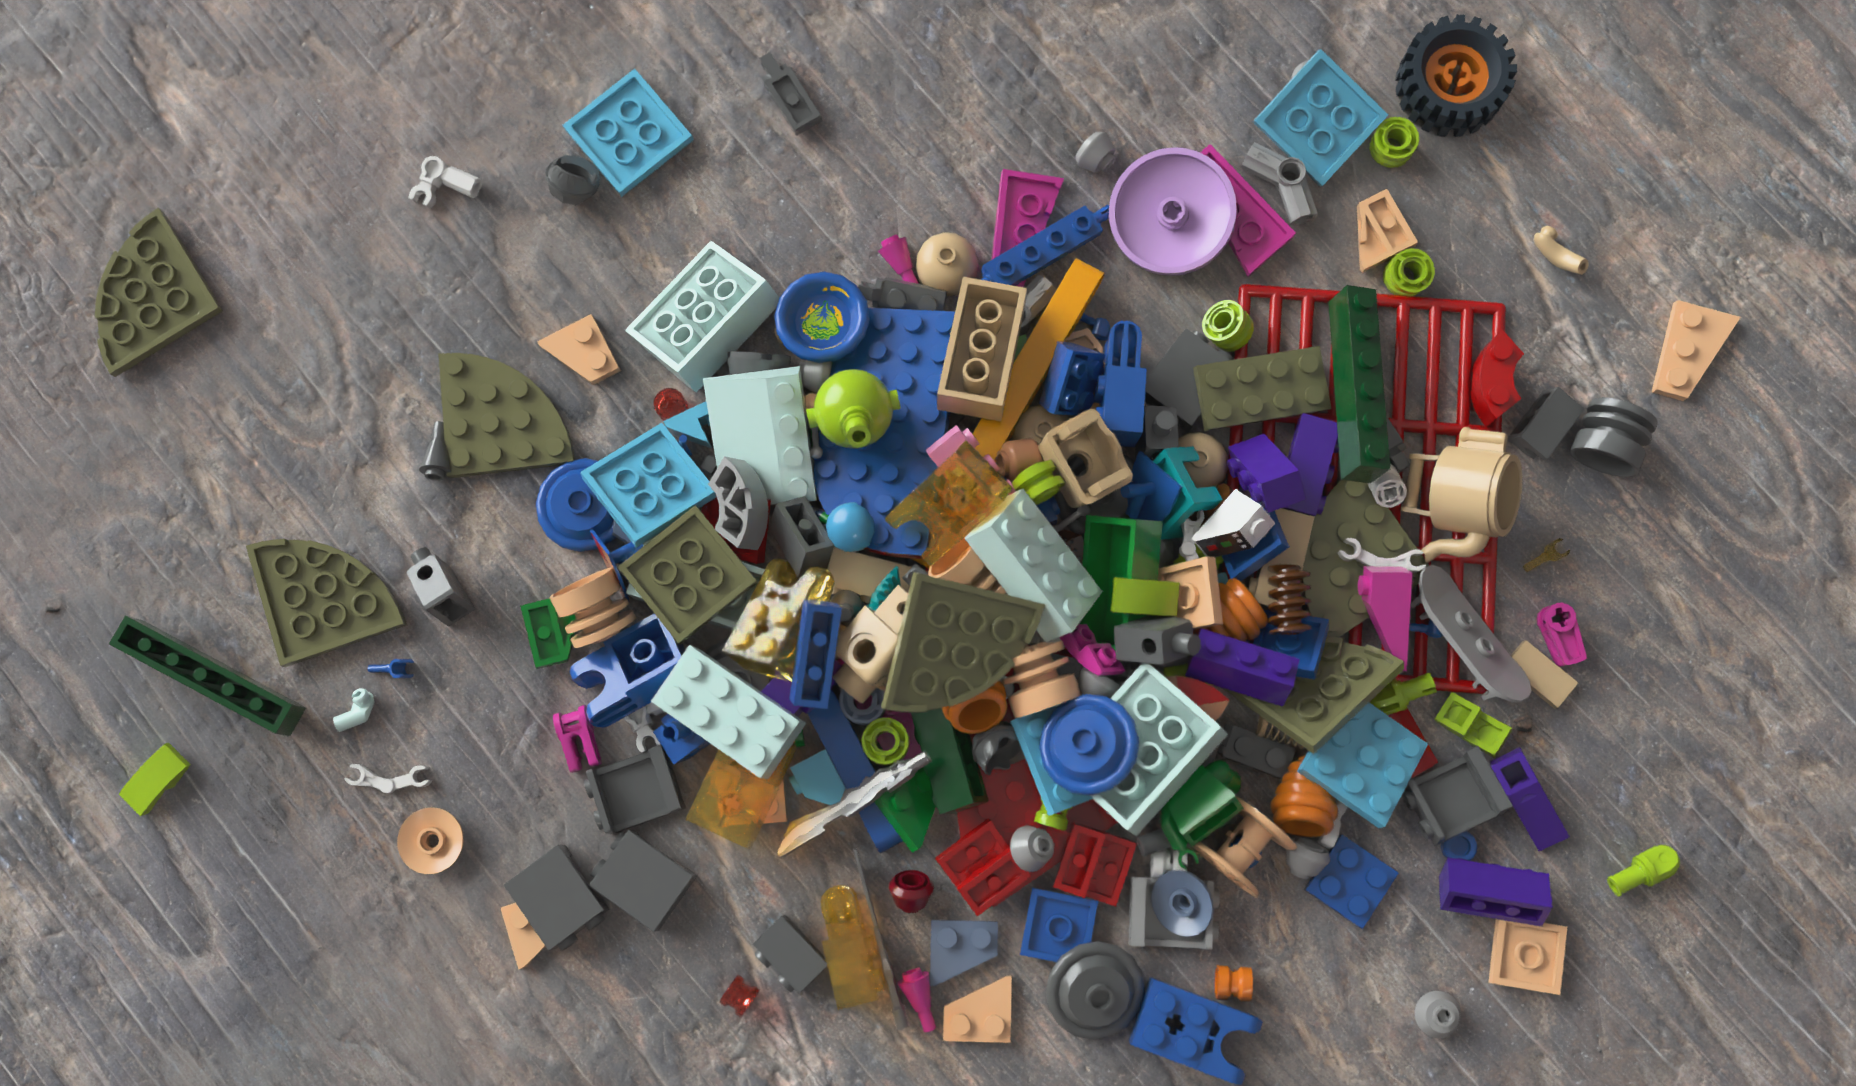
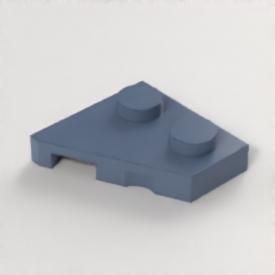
[930,920,998,986]

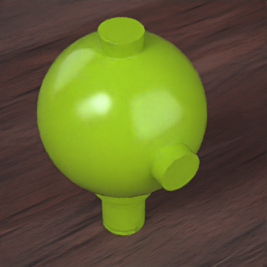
[806,369,901,448]

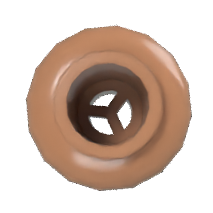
[996,438,1044,482]

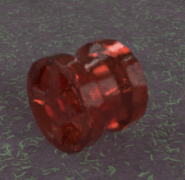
[653,388,689,421]
[719,974,760,1018]

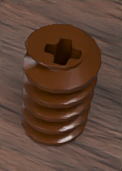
[1268,564,1312,635]

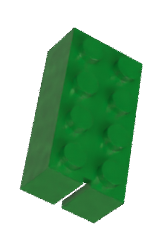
[1079,515,1163,651]

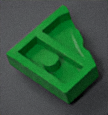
[520,598,576,670]
[874,767,936,853]

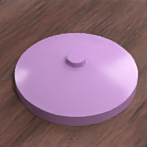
[1109,147,1237,276]

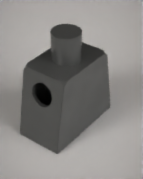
[1135,406,1179,461]
[407,547,475,626]
[1114,615,1201,664]

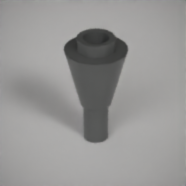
[419,421,451,481]
[830,590,863,622]

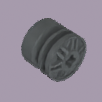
[1570,397,1658,477]

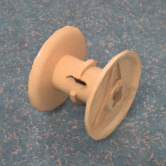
[1193,796,1298,898]

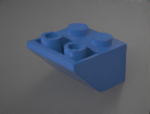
[1039,341,1105,415]

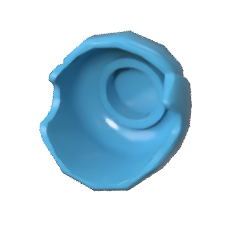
[826,502,875,552]

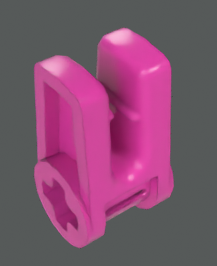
[1536,603,1587,667]
[553,705,602,773]

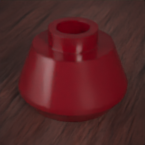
[889,870,934,913]

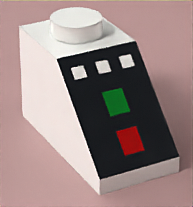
[1191,489,1275,557]

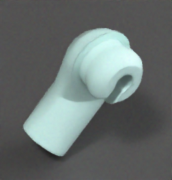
[333,688,375,732]

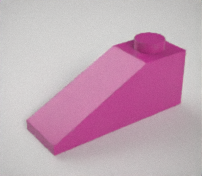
[1358,566,1412,671]

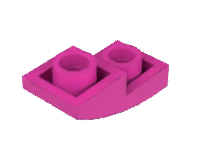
[1059,624,1125,676]

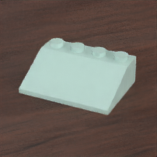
[625,241,779,392]
[703,366,817,504]
[1091,663,1228,836]

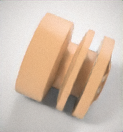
[928,526,1006,594]
[549,567,636,648]
[1001,640,1081,718]

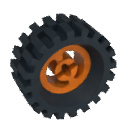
[1395,14,1517,137]

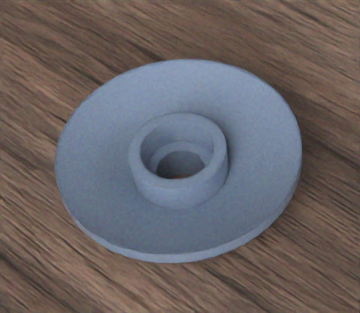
[1151,870,1214,937]

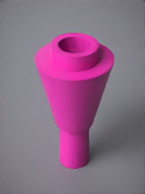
[878,234,919,284]
[897,968,936,1032]

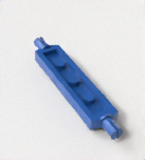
[981,205,1109,286]

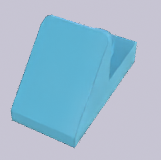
[663,401,712,448]

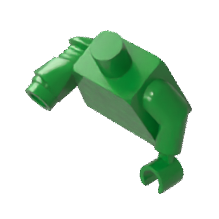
[1160,760,1244,869]

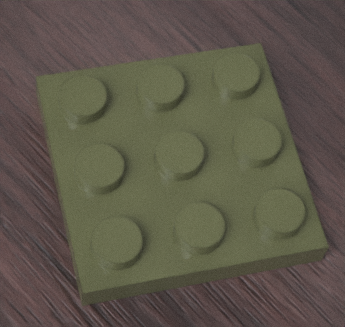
[618,505,758,645]

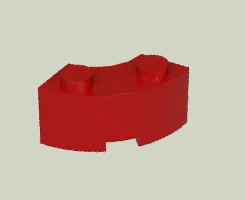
[1470,329,1524,427]

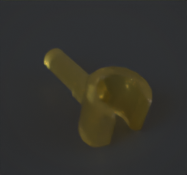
[1523,538,1570,572]

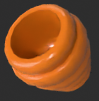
[1193,578,1268,641]
[942,680,1007,734]
[1271,755,1339,837]

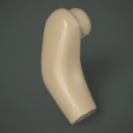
[1534,226,1589,275]

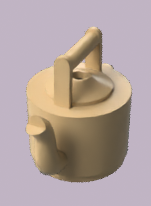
[1400,427,1522,563]

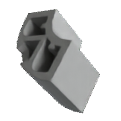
[708,456,768,550]

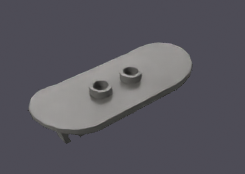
[1411,565,1531,702]

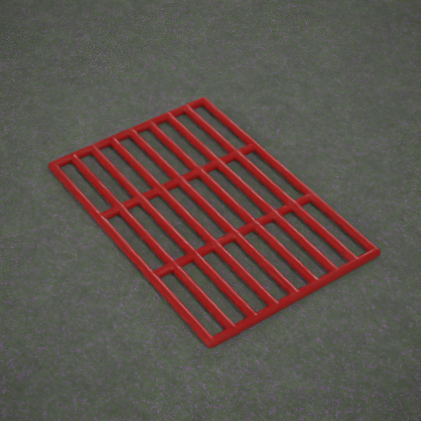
[1221,284,1506,694]

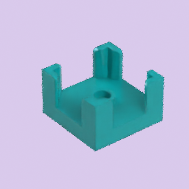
[1153,446,1223,540]

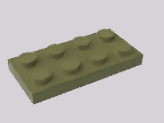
[1193,346,1331,431]

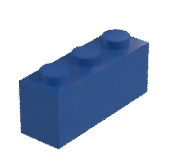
[789,599,842,709]

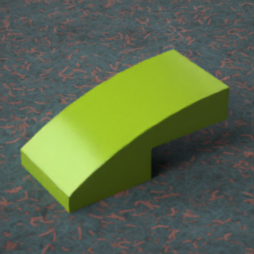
[1111,577,1180,616]
[1435,692,1512,758]
[119,743,191,816]

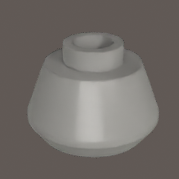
[1075,132,1116,173]
[799,360,833,393]
[1078,667,1120,699]
[1010,826,1054,872]
[1286,836,1331,879]
[1415,991,1462,1038]

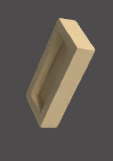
[1511,640,1578,709]

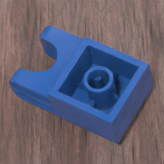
[1094,321,1147,447]
[570,614,686,728]
[1128,977,1263,1085]

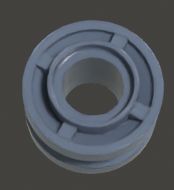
[839,688,886,725]

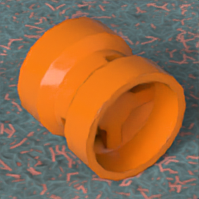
[1215,965,1253,1001]

